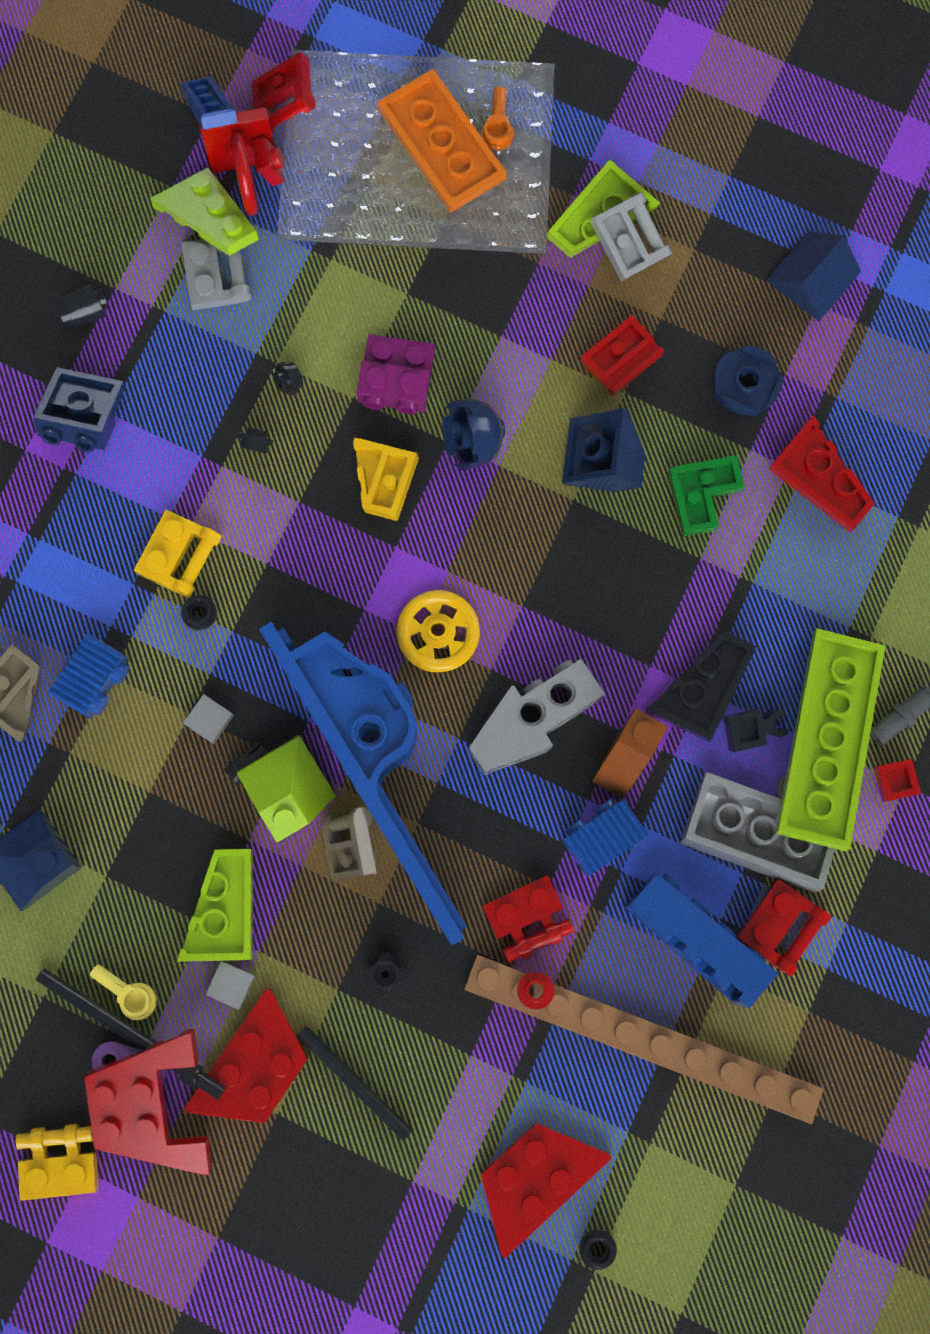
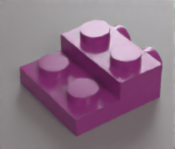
[356,334,435,415]

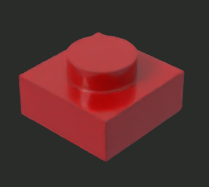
[252,136,285,186]
[874,759,921,802]

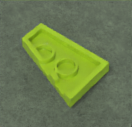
[545,160,660,258]
[150,168,259,256]
[177,849,253,962]

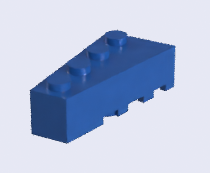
[624,874,778,1008]

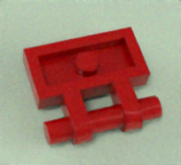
[482,875,574,963]

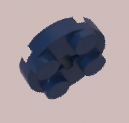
[712,346,783,416]

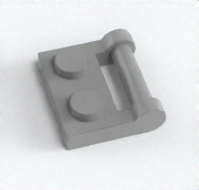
[590,192,673,282]
[181,239,252,311]

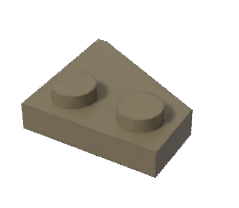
[0,644,42,743]

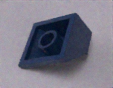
[562,408,645,492]
[0,810,82,911]

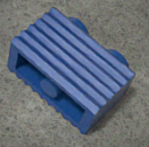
[48,633,129,719]
[562,798,649,877]

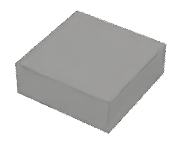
[183,694,234,744]
[206,961,256,1010]

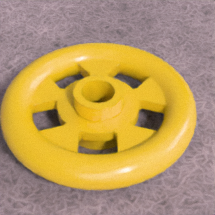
[396,590,480,673]

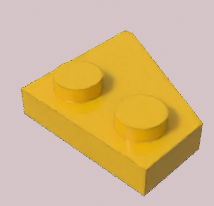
[353,438,419,521]

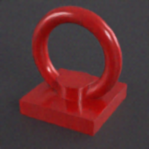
[200,107,275,216]

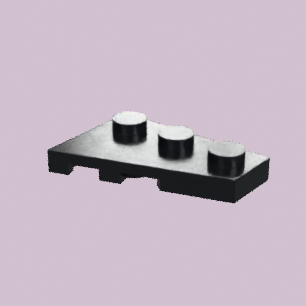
[646,632,757,743]

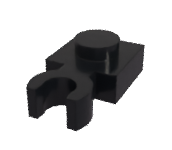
[723,709,789,752]

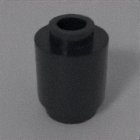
[55,284,110,329]

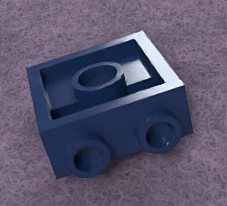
[33,367,125,452]

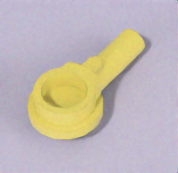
[90,964,157,1020]

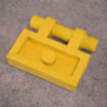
[16,1124,99,1201]

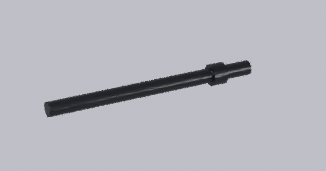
[36,968,227,1100]

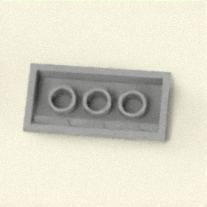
[680,772,835,893]

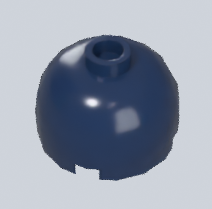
[442,399,506,470]

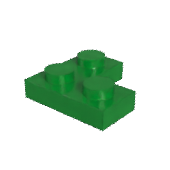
[668,455,745,537]

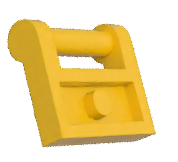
[134,510,222,598]

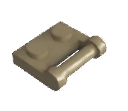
[321,807,377,881]

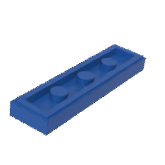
[180,77,238,130]

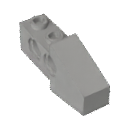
[468,659,605,775]

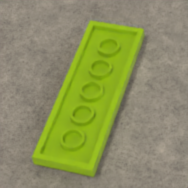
[775,628,885,851]

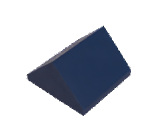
[767,231,861,322]

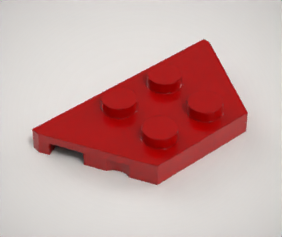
[184,988,309,1123]
[480,1122,612,1259]

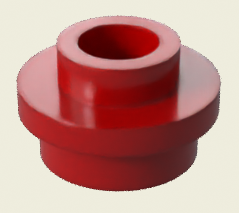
[517,972,554,1010]

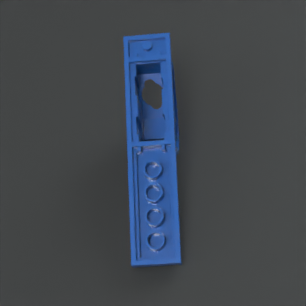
[259,622,467,945]

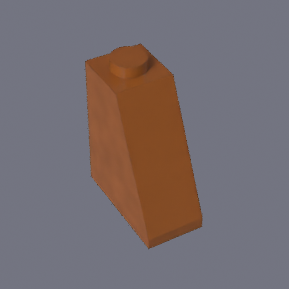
[592,708,669,799]

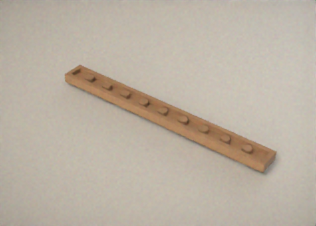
[464,955,823,1124]

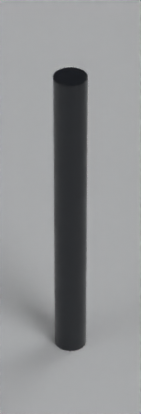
[296,1025,413,1141]

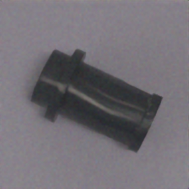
[223,742,267,786]

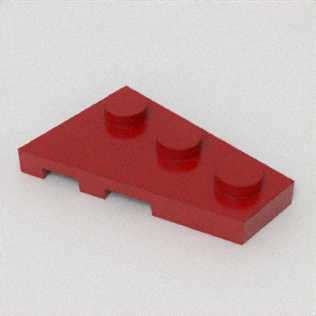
[769,415,875,533]

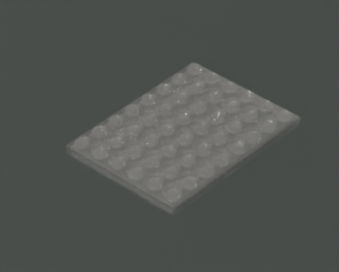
[277,50,555,254]

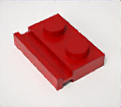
[580,315,665,397]

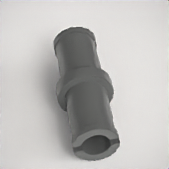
[870,685,930,747]

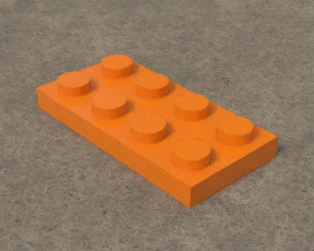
[377,69,507,213]

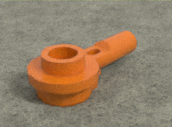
[481,87,514,151]

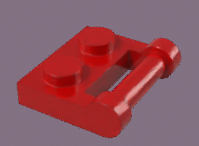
[252,52,316,133]
[736,879,832,977]

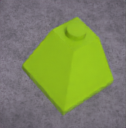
[237,735,336,843]

